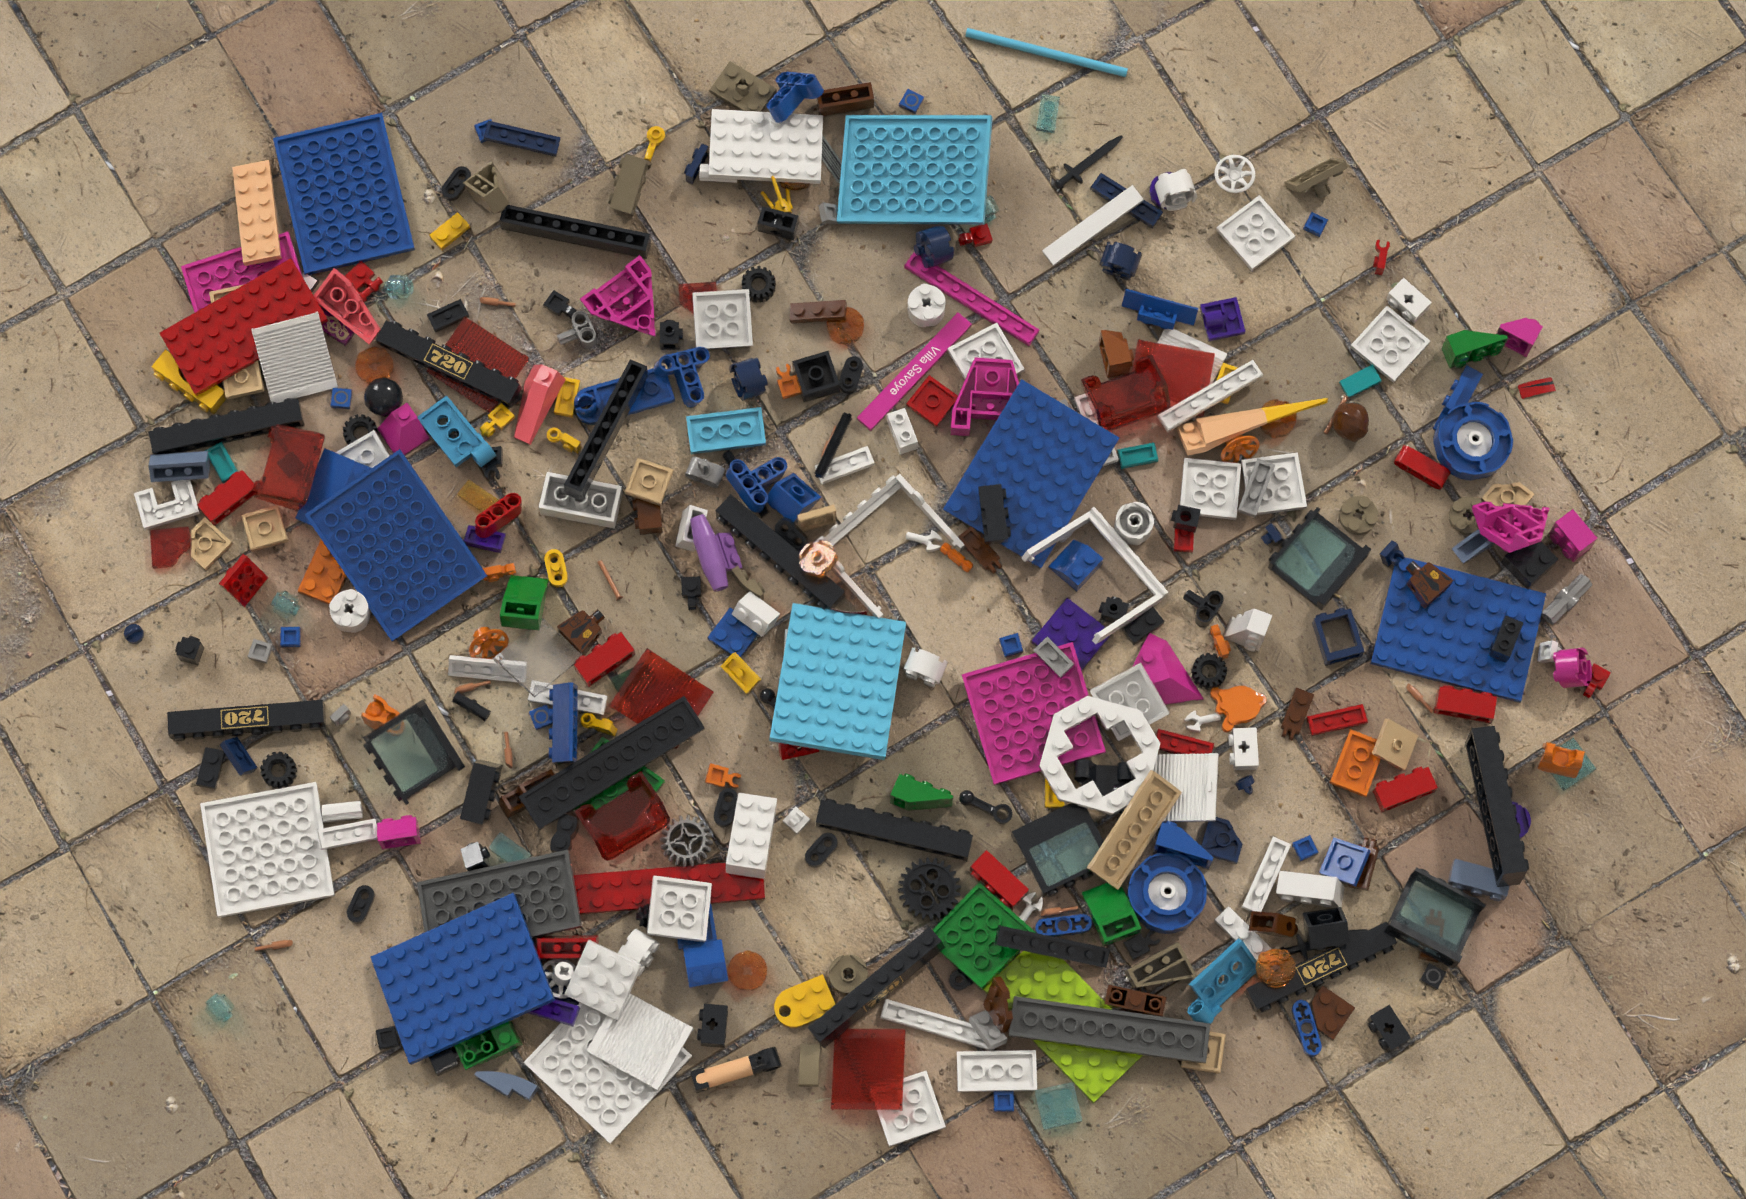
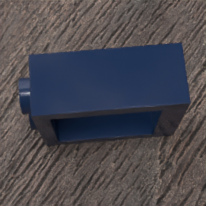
[1312,608,1364,666]

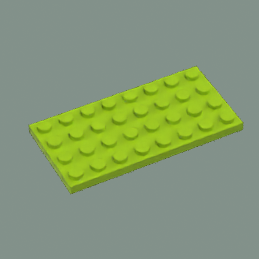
[983,951,1143,1104]

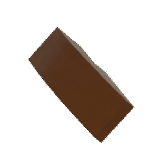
[498,769,555,818]

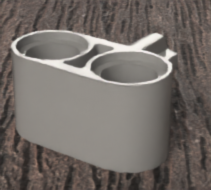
[557,311,597,349]
[685,457,725,488]

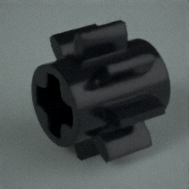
[636,904,650,928]

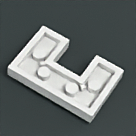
[134,480,200,530]

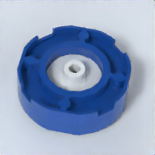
[1433,402,1513,481]
[1127,853,1207,934]

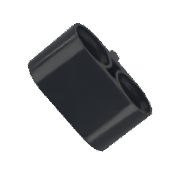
[1183,590,1224,627]

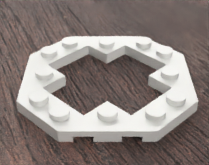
[1039,696,1160,815]

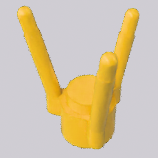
[761,176,793,213]

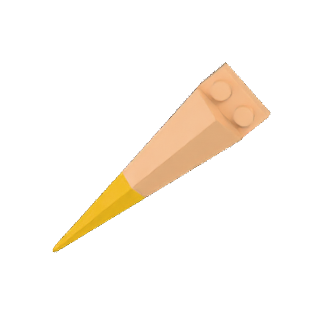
[1177,398,1328,455]

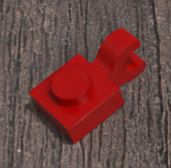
[958,223,993,247]
[1373,240,1390,275]
[1583,663,1611,698]

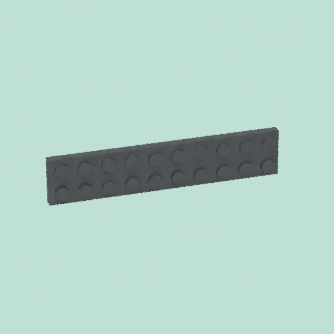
[1009,996,1211,1064]

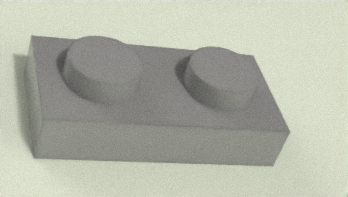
[1034,637,1074,678]
[969,1010,1008,1050]

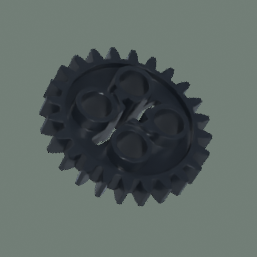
[898,857,961,921]

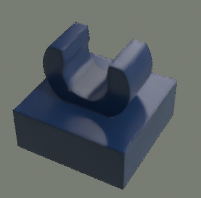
[1261,523,1285,545]
[1379,540,1405,567]

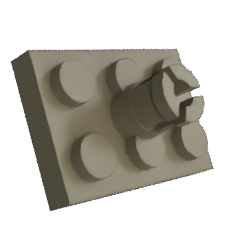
[710,61,776,112]
[1284,158,1348,198]

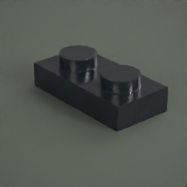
[427,299,469,333]
[1122,607,1165,645]
[196,747,225,790]

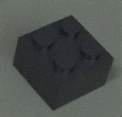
[792,351,840,402]
[1501,541,1558,589]
[1303,907,1350,950]

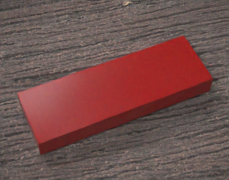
[1306,704,1368,736]
[1156,729,1214,754]

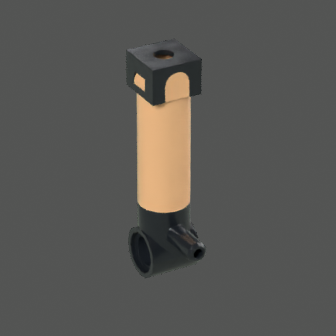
[690,1047,782,1093]

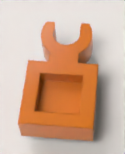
[776,364,801,399]
[483,563,516,582]
[1209,624,1231,660]
[705,763,741,788]

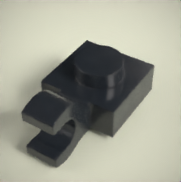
[543,290,577,319]
[681,576,701,610]

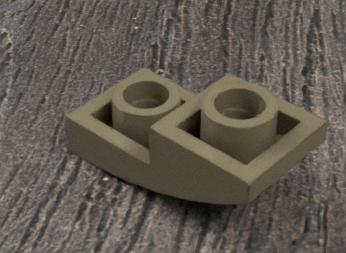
[731,566,765,600]
[799,1044,821,1087]

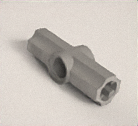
[1541,574,1593,625]

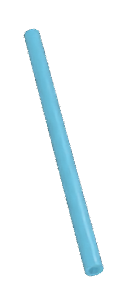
[965,28,1128,77]

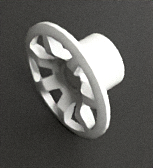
[1215,155,1255,193]
[543,959,576,998]

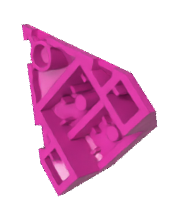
[580,255,656,337]
[1472,502,1549,553]
[1132,633,1203,705]

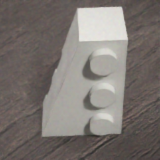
[1223,609,1272,652]
[1276,871,1345,908]

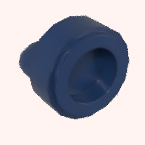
[124,624,144,644]
[1235,775,1255,795]

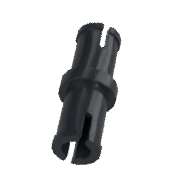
[452,691,491,722]

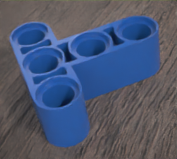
[766,72,824,123]
[654,347,710,408]
[726,457,787,513]

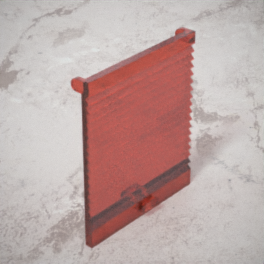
[426,317,529,413]
[1126,339,1215,417]
[609,648,714,749]
[831,1029,906,1111]

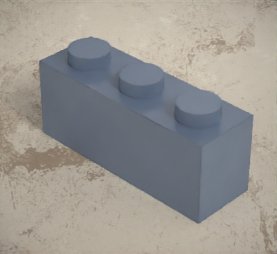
[148,451,210,482]
[1447,859,1509,901]

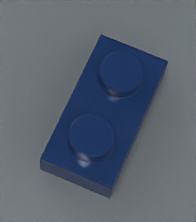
[684,144,709,185]
[220,737,258,776]

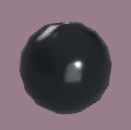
[364,377,403,417]

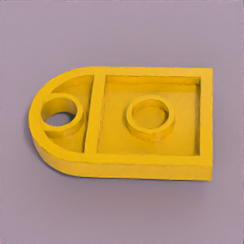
[774,974,836,1028]

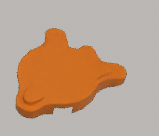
[1210,686,1267,732]

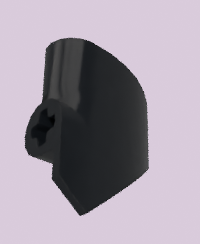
[1074,759,1134,814]

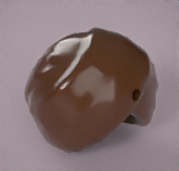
[1332,402,1369,443]

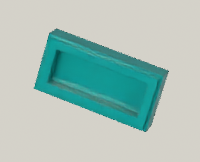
[1339,365,1382,398]
[205,442,238,484]
[1117,443,1158,469]

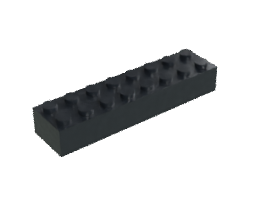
[1465,726,1529,887]

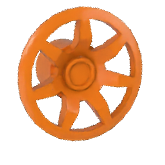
[1221,435,1259,463]
[469,627,509,659]

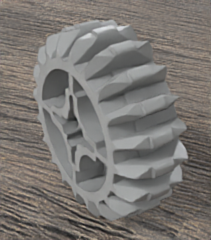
[660,815,713,867]

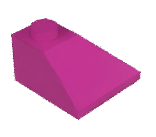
[377,403,430,455]

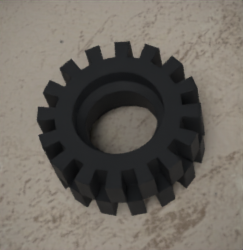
[742,266,776,303]
[343,414,378,445]
[1191,653,1227,690]
[260,752,297,789]

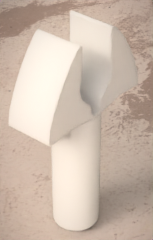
[906,530,942,552]
[1184,710,1221,733]
[1019,892,1043,922]

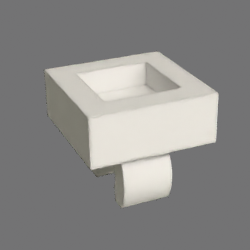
[1537,640,1561,663]
[783,807,810,835]

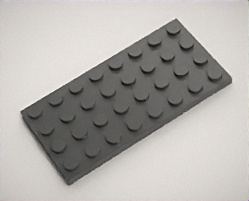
[417,850,582,938]

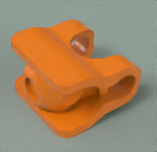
[361,694,405,736]
[1538,742,1585,778]

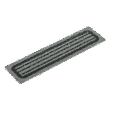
[821,135,842,183]

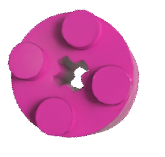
[1553,647,1592,688]

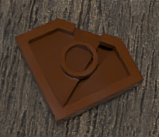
[983,976,1013,1033]
[1311,985,1355,1041]

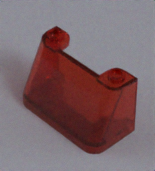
[1081,354,1170,432]
[253,424,325,511]
[574,771,670,861]

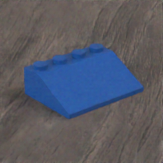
[295,448,371,526]
[549,682,578,763]

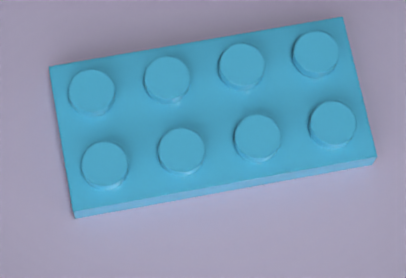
[686,407,766,454]

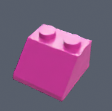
[1496,318,1543,357]
[377,815,421,850]

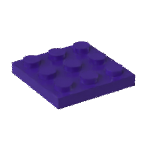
[1031,598,1112,671]

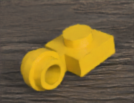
[480,403,515,438]
[547,428,582,454]
[580,713,618,736]

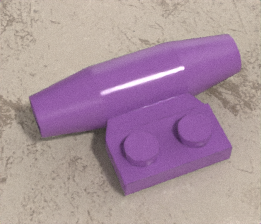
[690,514,743,592]

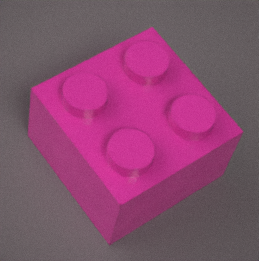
[1549,509,1597,562]

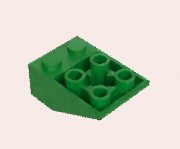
[1441,330,1508,368]
[500,575,549,631]
[890,773,954,811]
[1082,883,1141,947]
[454,1020,523,1070]

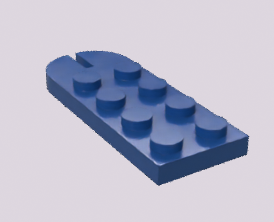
[574,365,675,425]

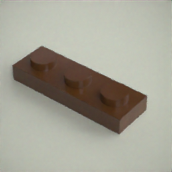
[789,300,847,324]

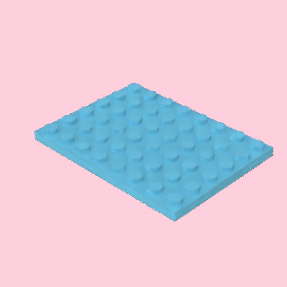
[837,115,993,225]
[769,603,906,760]

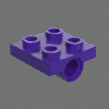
[1200,297,1246,342]

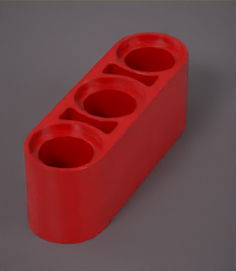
[1393,445,1451,490]
[475,493,522,538]

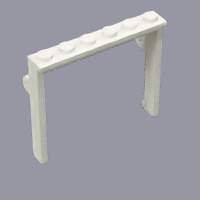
[814,474,965,619]
[1022,507,1168,645]

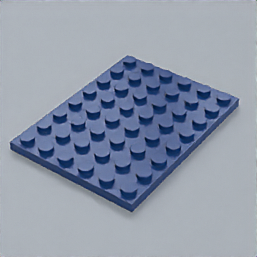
[273,113,415,275]
[943,379,1119,568]
[304,449,487,641]
[1370,557,1546,703]
[370,893,555,1065]

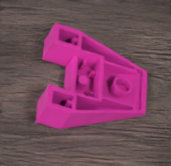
[950,357,1019,436]

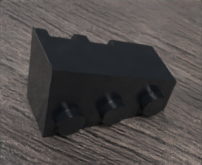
[978,484,1011,545]
[460,759,503,825]

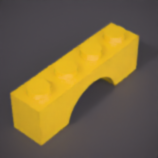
[151,349,227,414]

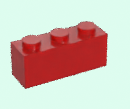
[197,470,259,526]
[574,632,635,688]
[1434,685,1497,724]
[1373,766,1438,813]
[970,850,1029,910]
[537,935,599,958]

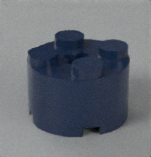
[914,226,954,268]
[1100,242,1142,280]
[729,358,768,401]

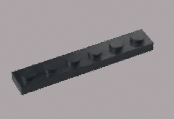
[994,925,1110,968]

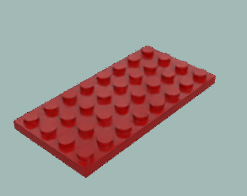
[159,258,328,396]

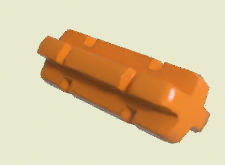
[940,542,973,572]

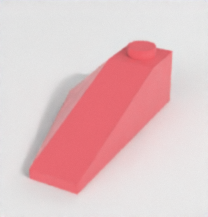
[314,268,381,345]
[514,364,566,445]

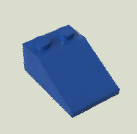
[1153,821,1213,869]

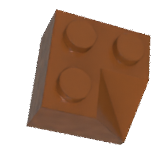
[1099,330,1134,378]

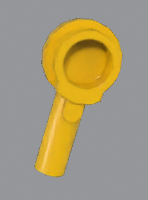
[644,126,665,162]

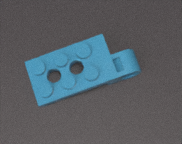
[418,396,496,467]
[1187,938,1261,1024]

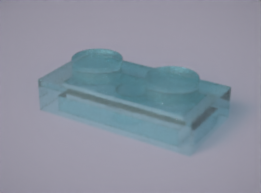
[1036,94,1060,133]
[488,832,532,862]

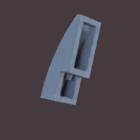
[1452,529,1495,564]
[474,1071,539,1102]

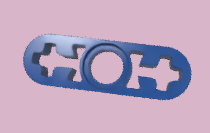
[1035,914,1092,937]
[1292,1000,1322,1057]

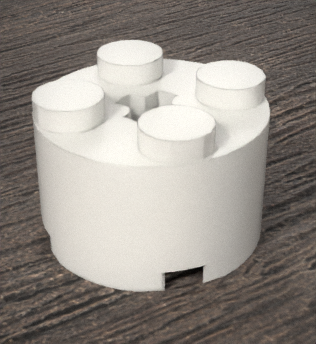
[1155,169,1197,211]
[908,284,946,327]
[1114,502,1154,545]
[329,589,370,633]
[903,648,948,687]
[618,929,660,976]

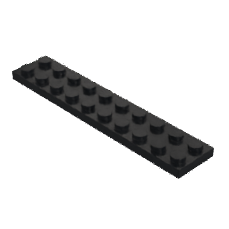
[519,696,705,830]

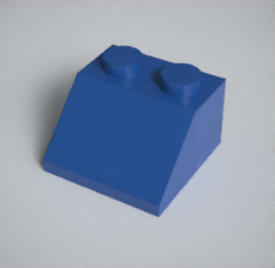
[767,473,821,523]
[1048,539,1103,592]
[683,939,728,987]

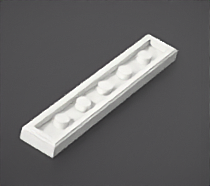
[1042,185,1144,267]
[1157,360,1263,433]
[880,999,995,1051]

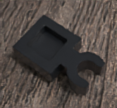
[483,446,503,480]
[1123,930,1161,960]

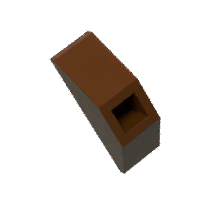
[1104,985,1167,1017]

